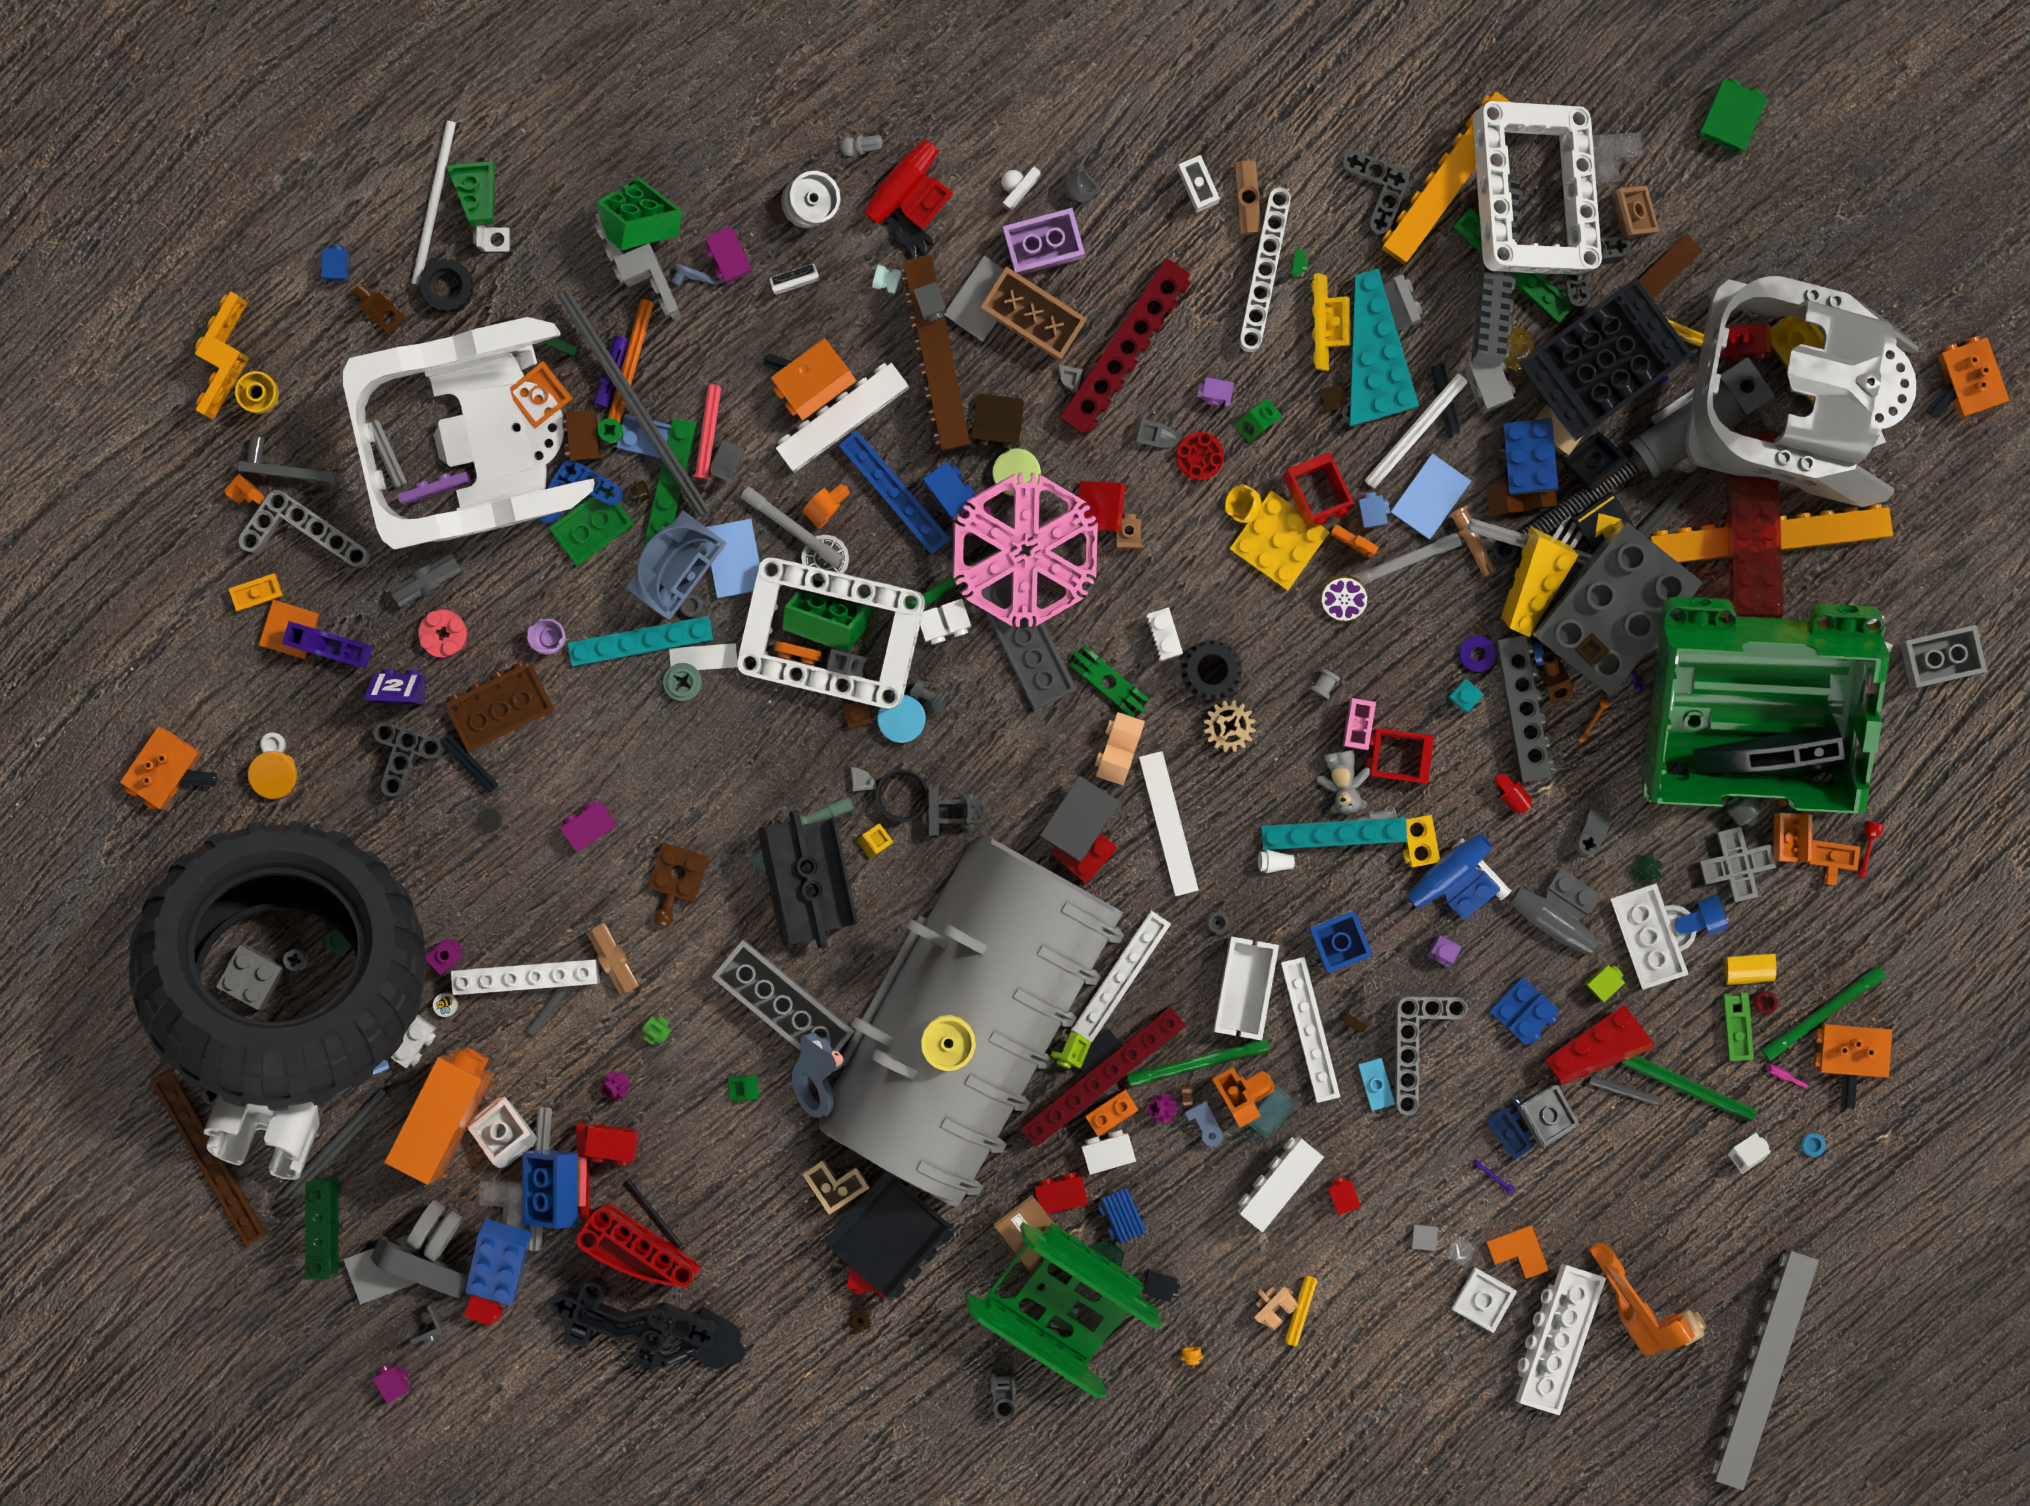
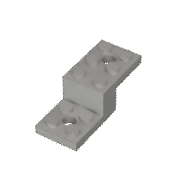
[594,213,682,320]

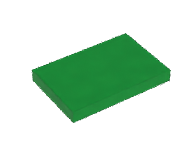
[548,487,635,567]

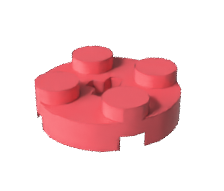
[419,610,468,658]

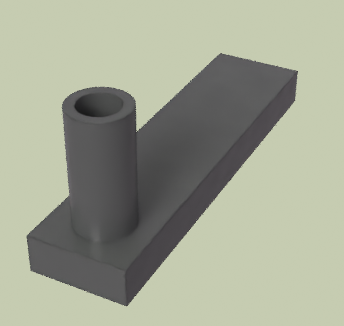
[238,436,338,488]

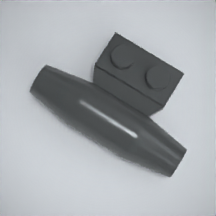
[1509,868,1600,956]

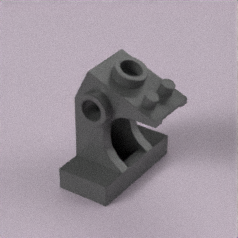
[929,787,985,836]

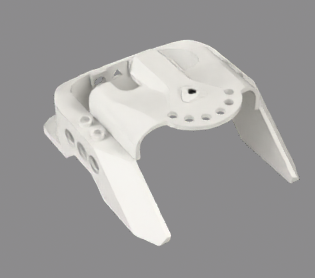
[343,317,595,549]

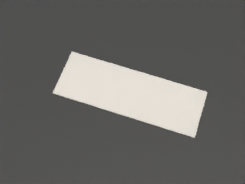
[669,643,738,670]

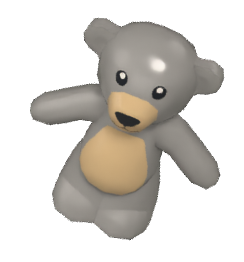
[1317,750,1371,815]

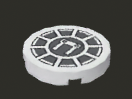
[801,534,849,582]

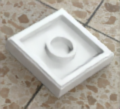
[1451,1267,1517,1333]

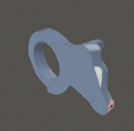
[792,1032,843,1118]

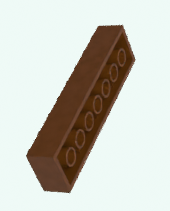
[900,255,971,454]

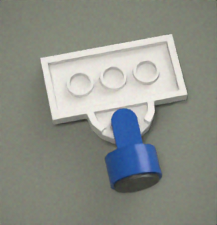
[1610,883,1730,990]

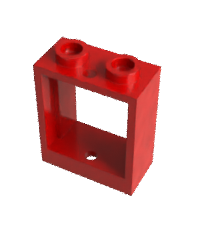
[1283,452,1354,527]
[1366,728,1434,784]

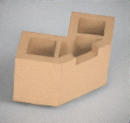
[1095,712,1145,785]

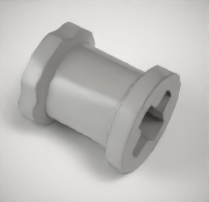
[1310,668,1341,699]
[283,949,309,971]

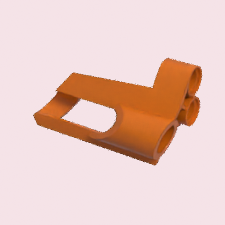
[1589,1243,1695,1356]

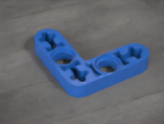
[538,460,623,524]

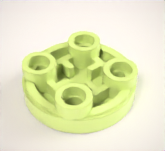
[993,449,1041,497]

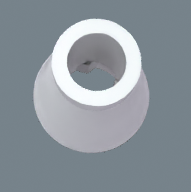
[1258,850,1295,873]

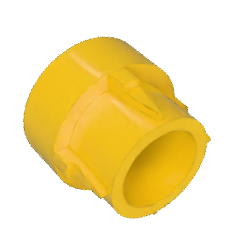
[235,371,279,414]

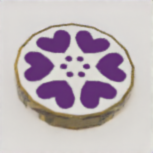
[1321,574,1369,622]

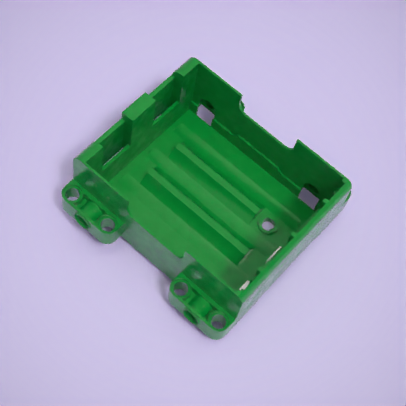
[1641,597,1890,813]

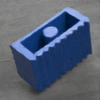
[1098,1186,1146,1244]

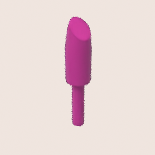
[1766,1063,1808,1089]

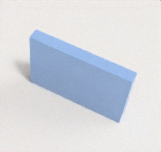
[1390,453,1471,540]
[706,519,760,598]

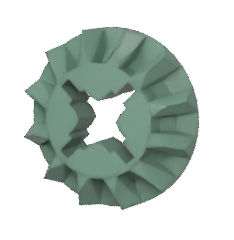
[663,663,702,701]

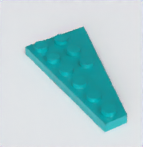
[1349,269,1419,427]

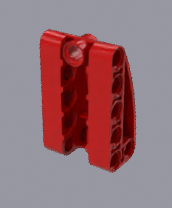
[576,1203,701,1288]

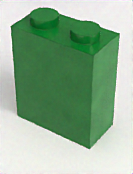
[1697,78,1768,154]

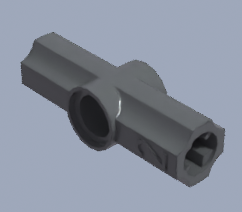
[390,553,463,608]

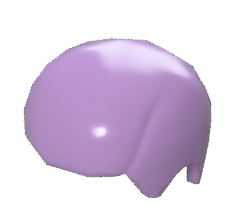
[527,619,566,655]

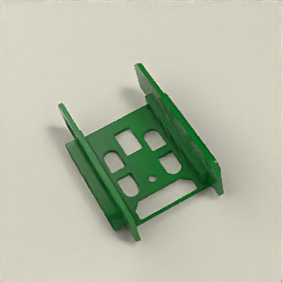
[965,1222,1162,1399]

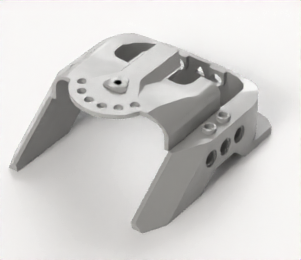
[1685,276,1919,507]

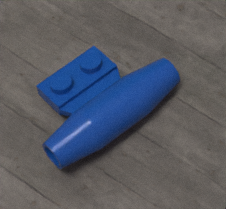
[1407,833,1500,920]

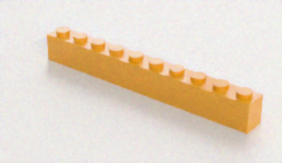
[1648,504,1893,564]

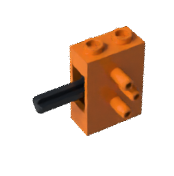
[1814,1023,1892,1110]

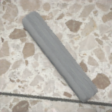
[370,420,407,488]

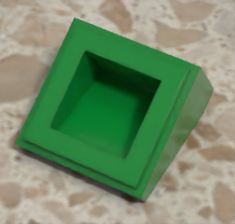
[728,1075,759,1101]

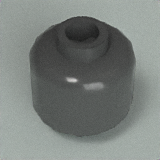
[1726,796,1762,826]

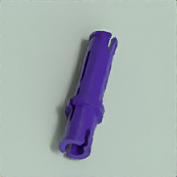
[593,335,629,408]

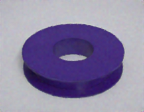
[1459,636,1496,672]

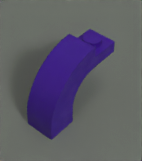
[282,621,373,669]

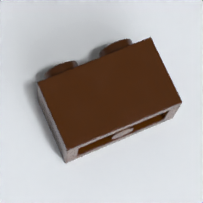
[562,410,601,462]

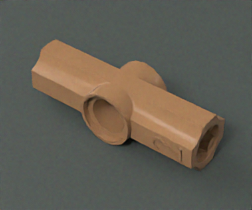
[1235,160,1261,236]
[587,923,640,996]

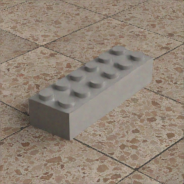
[712,939,855,1052]

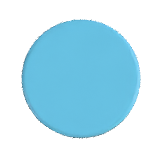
[877,695,926,743]

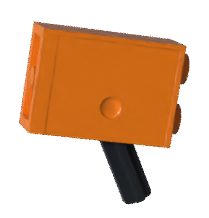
[763,338,856,421]

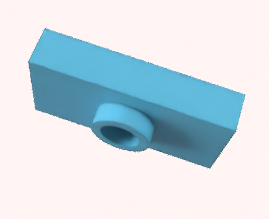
[1358,1058,1395,1111]

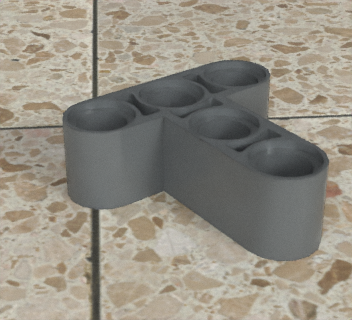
[373,722,444,797]

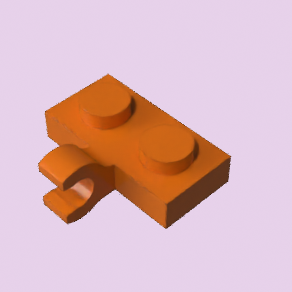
[1808,840,1860,885]

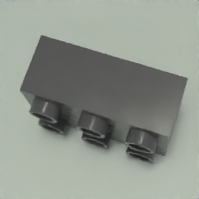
[1531,520,1703,697]

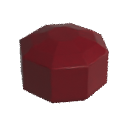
[1753,991,1778,1015]

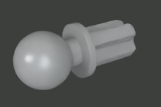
[840,135,883,157]

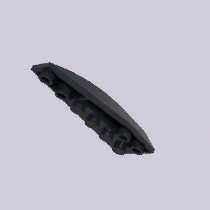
[1692,725,1845,777]

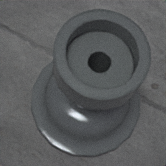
[910,679,951,716]

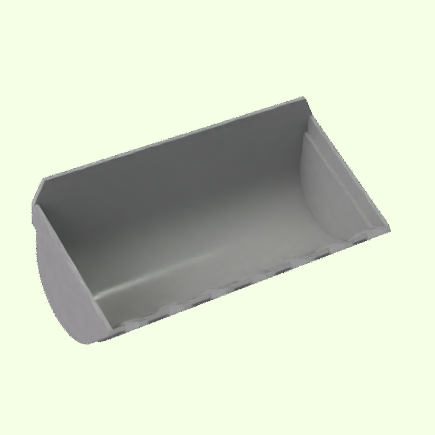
[819,835,1124,1207]

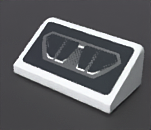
[770,264,820,295]

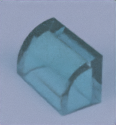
[1248,1085,1299,1140]

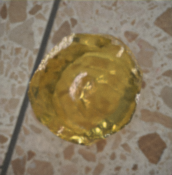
[1504,325,1535,370]

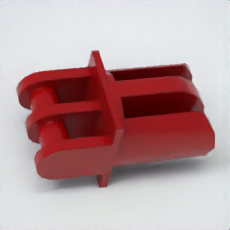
[1494,774,1532,813]

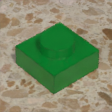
[1290,249,1308,278]

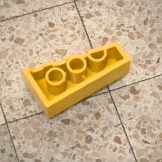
[1501,526,1579,637]

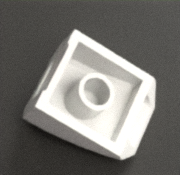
[467,1097,537,1168]

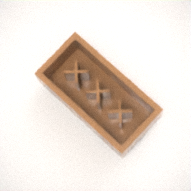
[979,266,1087,361]

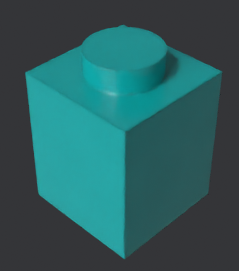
[1447,679,1484,713]

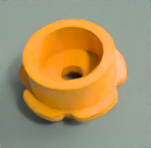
[1180,1347,1204,1365]

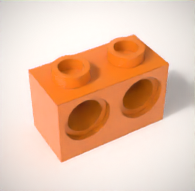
[1085,1088,1138,1137]

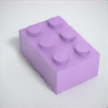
[1003,208,1085,275]

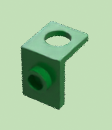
[1235,398,1282,443]

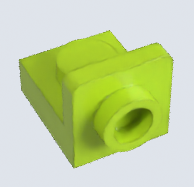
[1050,1031,1091,1069]

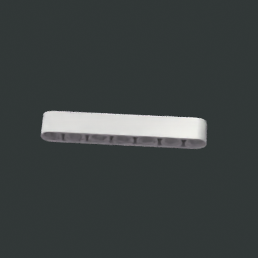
[1239,188,1291,352]

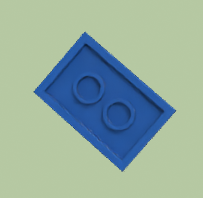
[1504,418,1559,495]

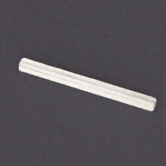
[1365,374,1467,488]

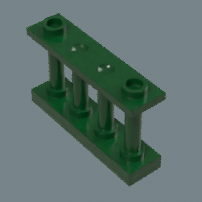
[305,1177,340,1280]

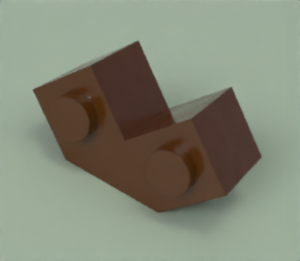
[1486,480,1557,517]

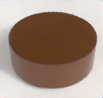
[1181,1084,1193,1109]

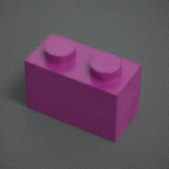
[704,226,753,284]
[560,800,618,852]

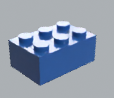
[522,1149,578,1229]
[465,1219,532,1306]

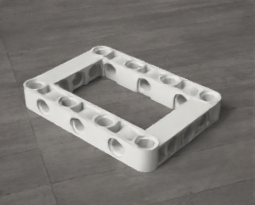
[1473,101,1602,275]
[737,558,925,708]

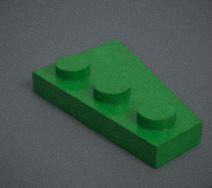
[446,161,495,226]

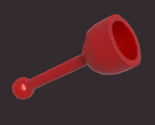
[1858,820,1885,878]

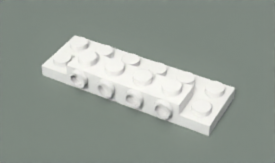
[1515,1264,1606,1415]

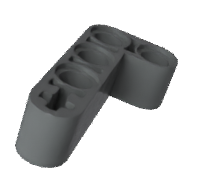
[370,1236,469,1298]

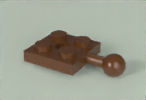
[648,842,709,928]

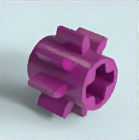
[600,1070,630,1102]
[1148,1094,1177,1123]

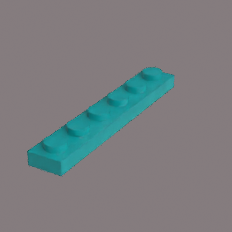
[568,616,714,667]
[1261,817,1408,850]

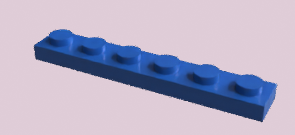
[839,430,950,555]

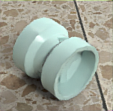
[872,264,901,294]

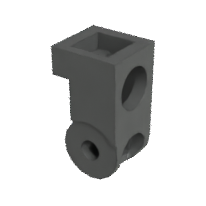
[826,649,868,677]

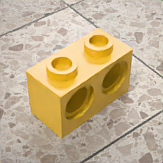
[1403,815,1440,867]

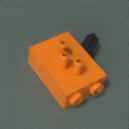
[1927,336,2010,419]
[120,726,218,811]

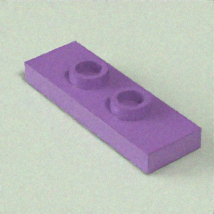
[397,472,471,505]

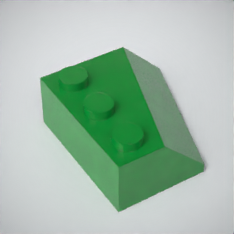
[596,177,683,250]
[782,583,875,653]

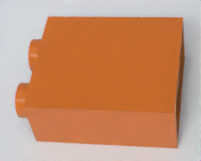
[384,1046,495,1185]

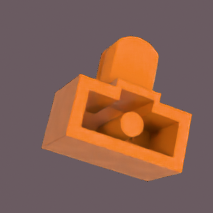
[1212,1067,1275,1128]

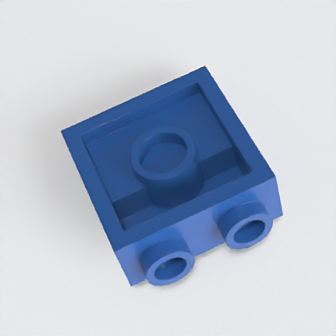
[1489,977,1559,1045]

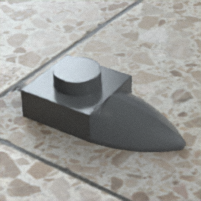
[1133,418,1182,448]

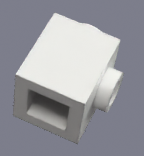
[1728,1133,1771,1174]

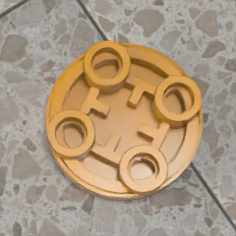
[248,751,297,799]

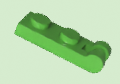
[1722,992,1754,1061]

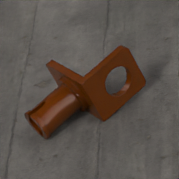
[353,283,405,334]
[1537,652,1573,705]

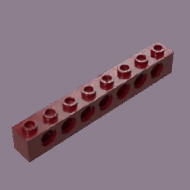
[1060,258,1192,435]
[1021,1006,1186,1147]

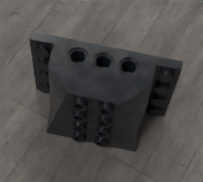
[1518,277,1693,441]

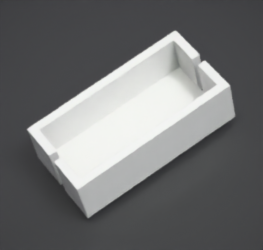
[1213,936,1279,1040]
[1237,1136,1324,1233]

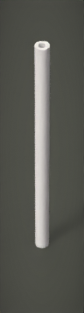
[411,121,456,286]

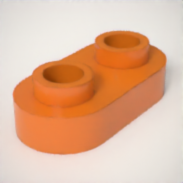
[774,641,822,665]

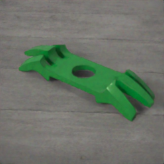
[1069,645,1149,717]

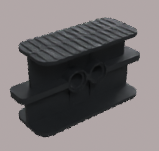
[758,810,857,948]

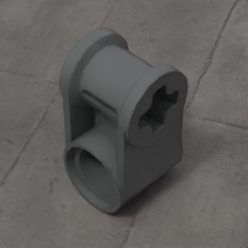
[1575,808,1612,856]
[991,1373,1016,1420]

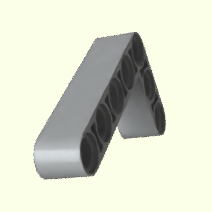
[239,491,370,568]
[1395,996,1468,1115]

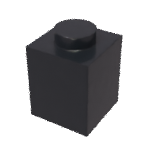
[1142,1268,1180,1303]

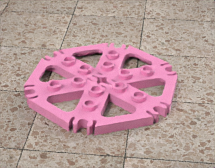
[953,473,1098,627]

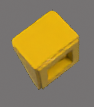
[857,823,893,859]

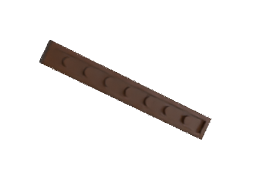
[150,1069,268,1247]

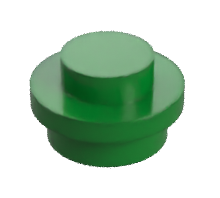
[326,929,350,953]

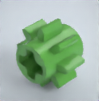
[641,1016,672,1045]

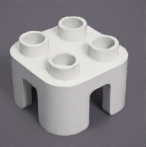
[204,1095,320,1180]

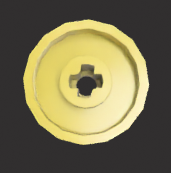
[921,1015,976,1071]

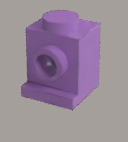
[1197,377,1234,409]
[1426,935,1462,968]

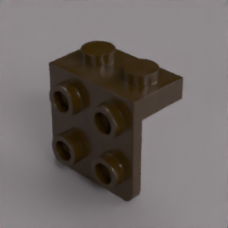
[971,394,1024,449]

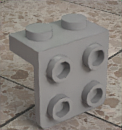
[1384,274,1423,331]

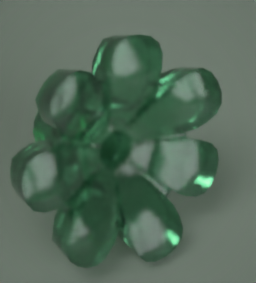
[1631,853,1662,885]

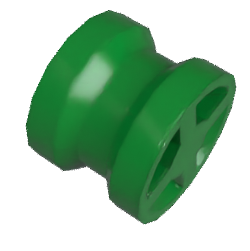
[598,418,623,444]

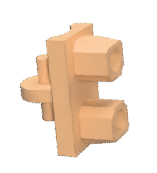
[1254,1286,1298,1330]

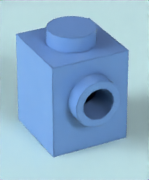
[1357,492,1390,530]

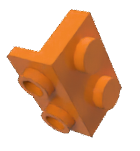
[1774,813,1813,863]

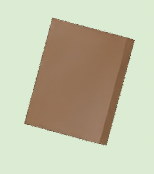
[1611,185,1659,240]

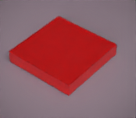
[1078,481,1126,532]

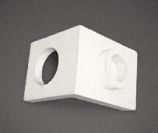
[473,225,510,252]

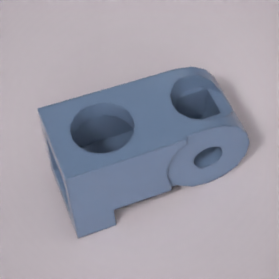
[1184,1100,1223,1147]

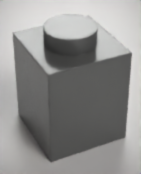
[913,282,946,322]

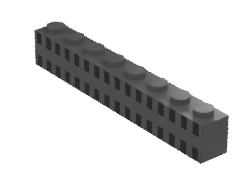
[1471,179,1523,366]

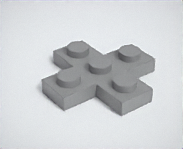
[1699,827,1776,902]

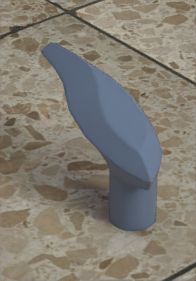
[671,264,718,286]

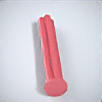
[692,384,721,481]

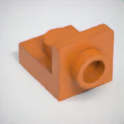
[224,474,266,506]

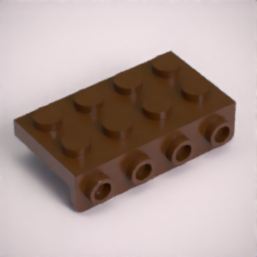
[443,660,555,753]

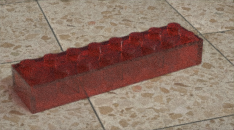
[1726,431,1784,619]

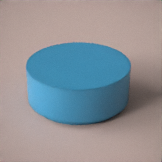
[1800,1132,1826,1157]

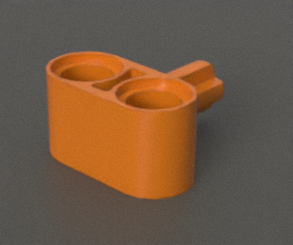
[802,484,850,529]

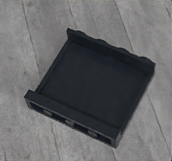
[824,1171,954,1301]

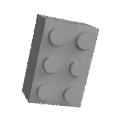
[1899,625,1987,689]

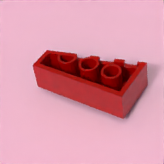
[1546,1004,1655,1085]

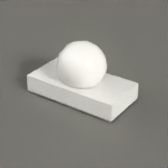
[1001,166,1041,212]

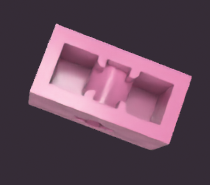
[1342,698,1376,751]

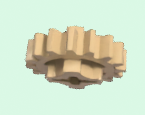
[1204,700,1256,752]

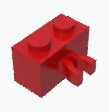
[1720,323,1772,362]

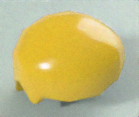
[1225,484,1262,523]

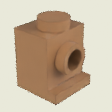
[1116,514,1141,549]

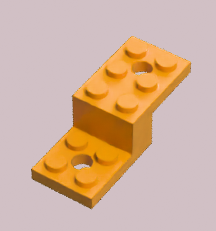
[195,291,249,420]

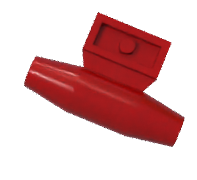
[863,139,953,231]

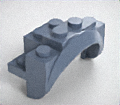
[626,511,727,620]

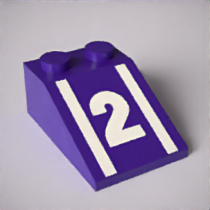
[365,669,426,705]

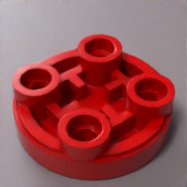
[1176,432,1224,481]

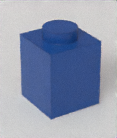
[321,245,350,282]

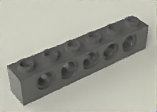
[1495,635,1554,783]

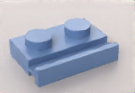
[617,414,671,459]

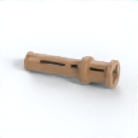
[1448,505,1497,577]

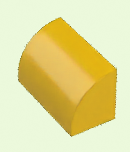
[1723,953,1776,986]

